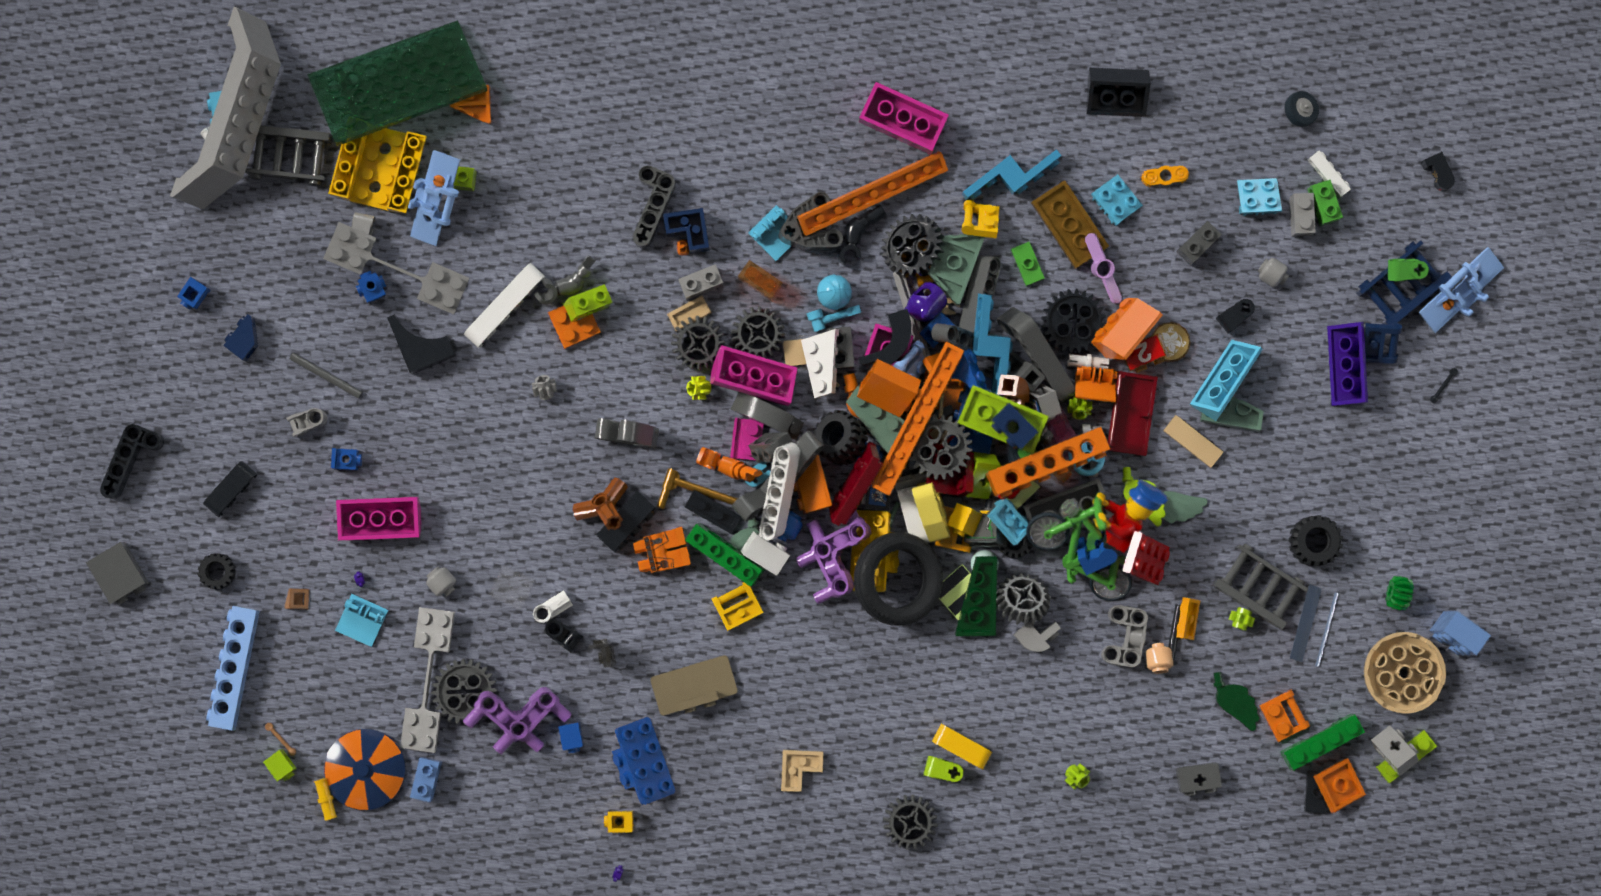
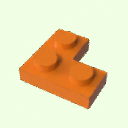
[548,305,601,349]

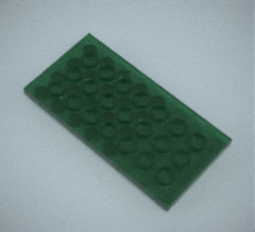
[307,20,487,146]

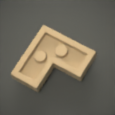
[781,750,823,792]

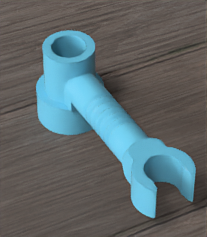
[806,305,861,332]

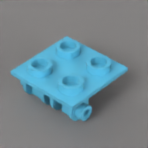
[1091,175,1143,226]
[1237,178,1282,216]
[748,205,793,261]
[335,594,388,647]

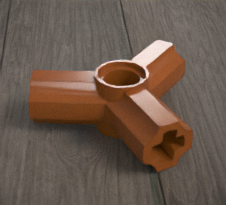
[573,477,628,530]

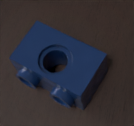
[990,403,1038,449]

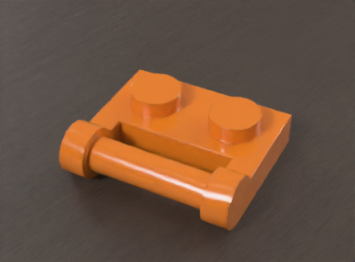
[1259,689,1310,742]

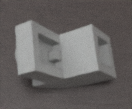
[1013,622,1061,652]

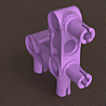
[796,511,871,604]
[463,687,572,755]

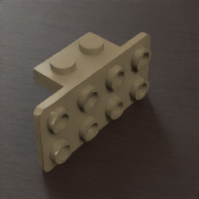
[650,655,738,715]

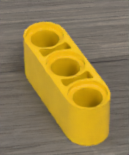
[932,724,992,770]

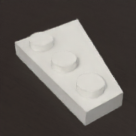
[801,329,839,398]

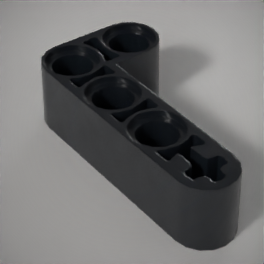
[100,424,164,499]

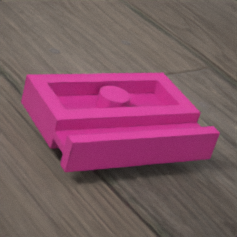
[730,418,763,461]

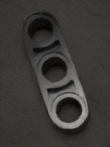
[203,461,258,518]

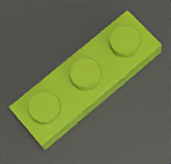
[1376,730,1437,784]

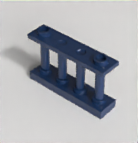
[1356,240,1452,325]

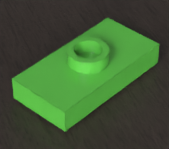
[1011,241,1045,286]

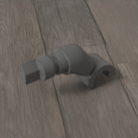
[534,255,596,304]

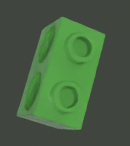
[1307,180,1343,227]

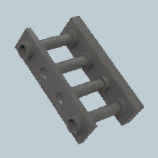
[245,126,332,186]
[1211,544,1309,630]

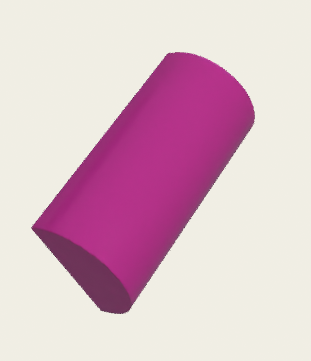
[710,345,797,406]
[336,497,421,541]

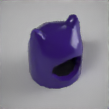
[904,282,947,322]

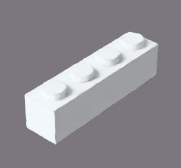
[1308,151,1350,198]

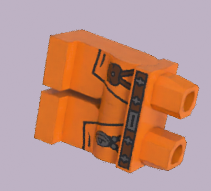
[633,527,691,573]

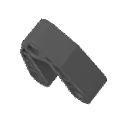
[779,192,843,251]
[594,418,659,449]

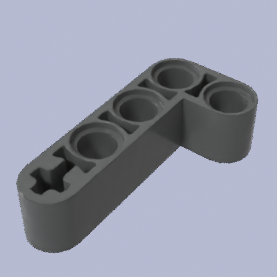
[633,165,676,248]

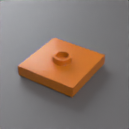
[1313,758,1366,813]

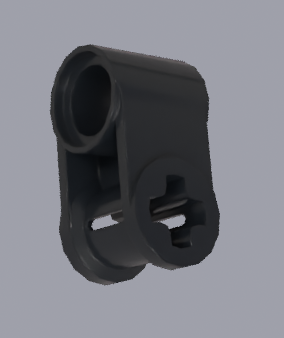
[1216,299,1255,334]
[545,619,584,654]

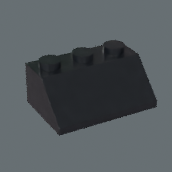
[1086,67,1151,117]

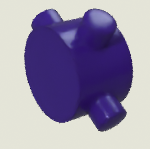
[354,571,366,587]
[612,865,624,882]

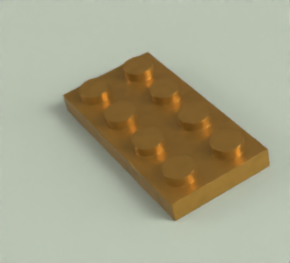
[1031,180,1109,269]

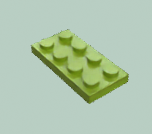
[957,385,1049,454]

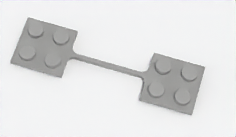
[323,222,469,314]
[400,607,455,753]

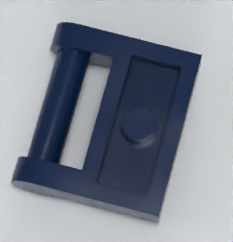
[1364,323,1402,364]

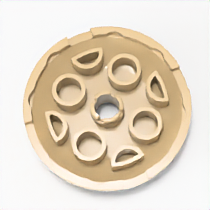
[1364,632,1446,713]

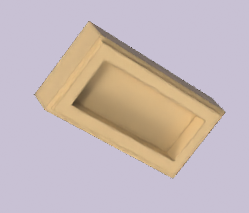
[667,296,712,332]

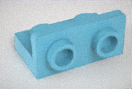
[987,498,1032,545]

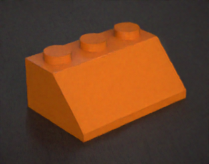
[1091,298,1163,360]
[793,454,832,515]

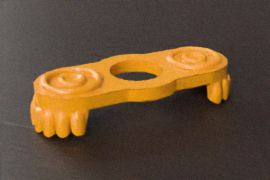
[1141,165,1189,187]

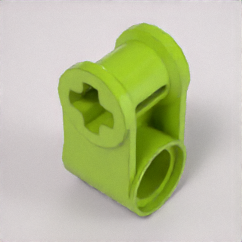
[923,755,963,782]

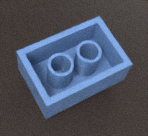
[1430,611,1491,656]

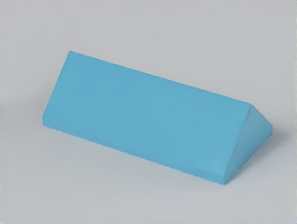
[1190,340,1263,421]

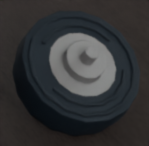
[1284,91,1319,127]

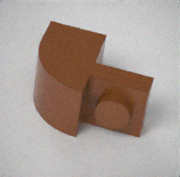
[997,374,1029,406]

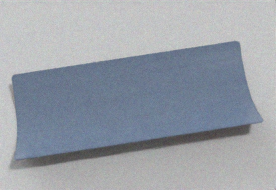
[1290,584,1338,667]

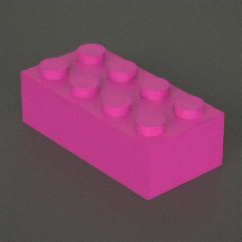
[859,82,949,155]

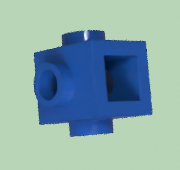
[356,271,386,304]

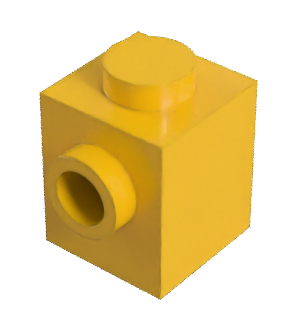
[947,503,982,537]

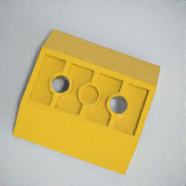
[328,117,427,214]

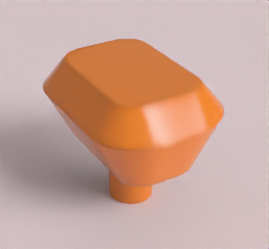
[677,240,689,255]

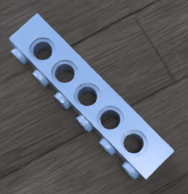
[206,606,260,730]

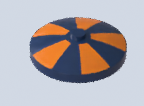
[324,729,406,810]

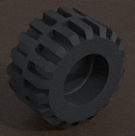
[813,410,868,466]
[1288,515,1343,566]

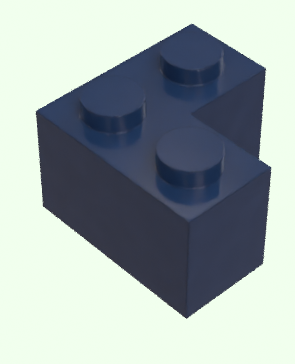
[663,208,710,254]

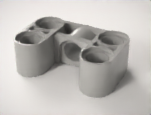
[1101,605,1148,667]

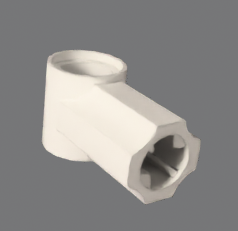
[533,590,573,623]

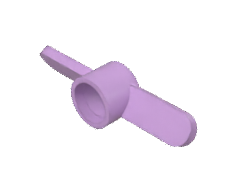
[1085,233,1122,304]

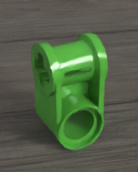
[1388,259,1429,281]

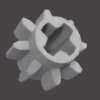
[532,375,557,400]

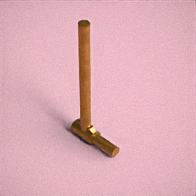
[656,468,738,509]

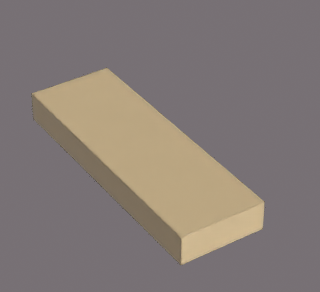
[1163,415,1223,468]

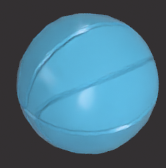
[817,274,852,310]

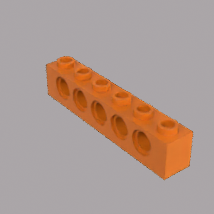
[986,427,1110,498]

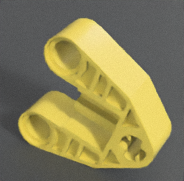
[912,482,950,542]

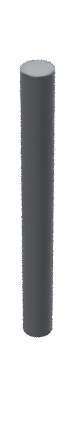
[289,352,363,399]

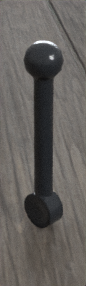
[1430,368,1458,403]

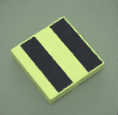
[939,564,971,620]

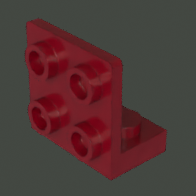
[926,452,974,497]

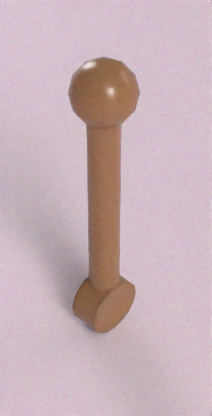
[265,723,296,756]

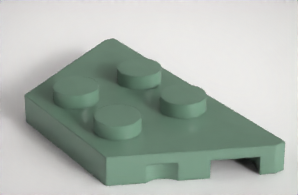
[928,234,985,306]

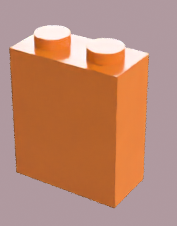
[857,359,921,417]

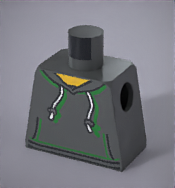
[963,500,1007,547]

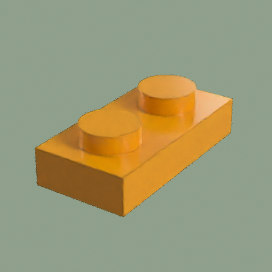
[1176,597,1200,640]

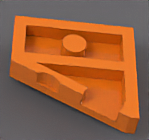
[449,85,491,124]

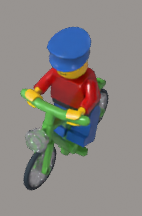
[1026,480,1168,601]

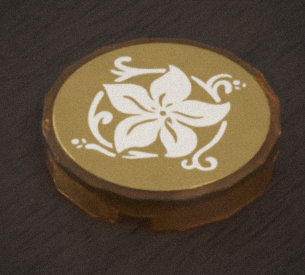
[1151,322,1191,362]

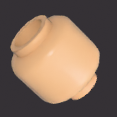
[1145,643,1173,674]

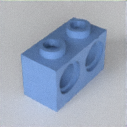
[410,757,442,802]

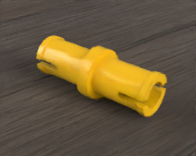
[314,778,337,821]

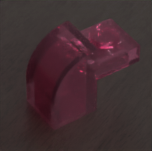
[1046,407,1077,444]

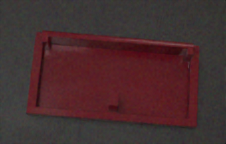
[1108,371,1158,457]
[829,441,884,526]

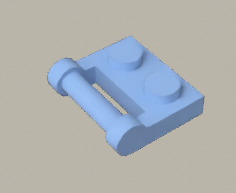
[893,341,926,378]

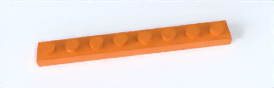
[797,151,948,236]
[871,342,965,496]

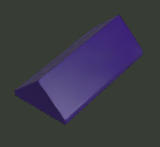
[1327,322,1368,406]

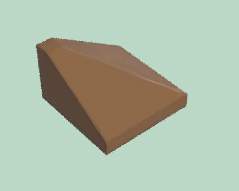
[285,588,309,609]

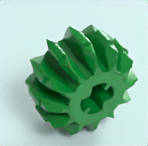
[1385,576,1414,610]

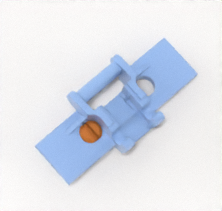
[408,150,460,246]
[1419,247,1504,333]

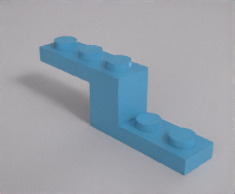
[962,149,1061,200]
[972,293,1013,397]

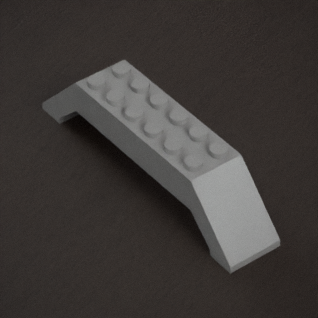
[170,7,281,209]

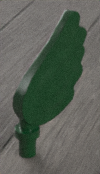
[1213,672,1259,731]

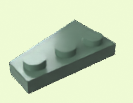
[1200,397,1264,432]

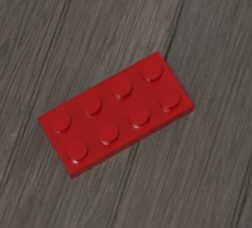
[1123,531,1170,586]

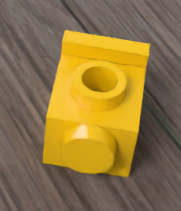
[604,811,633,833]

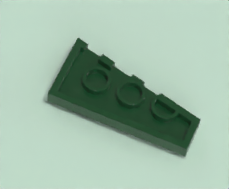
[955,556,997,636]

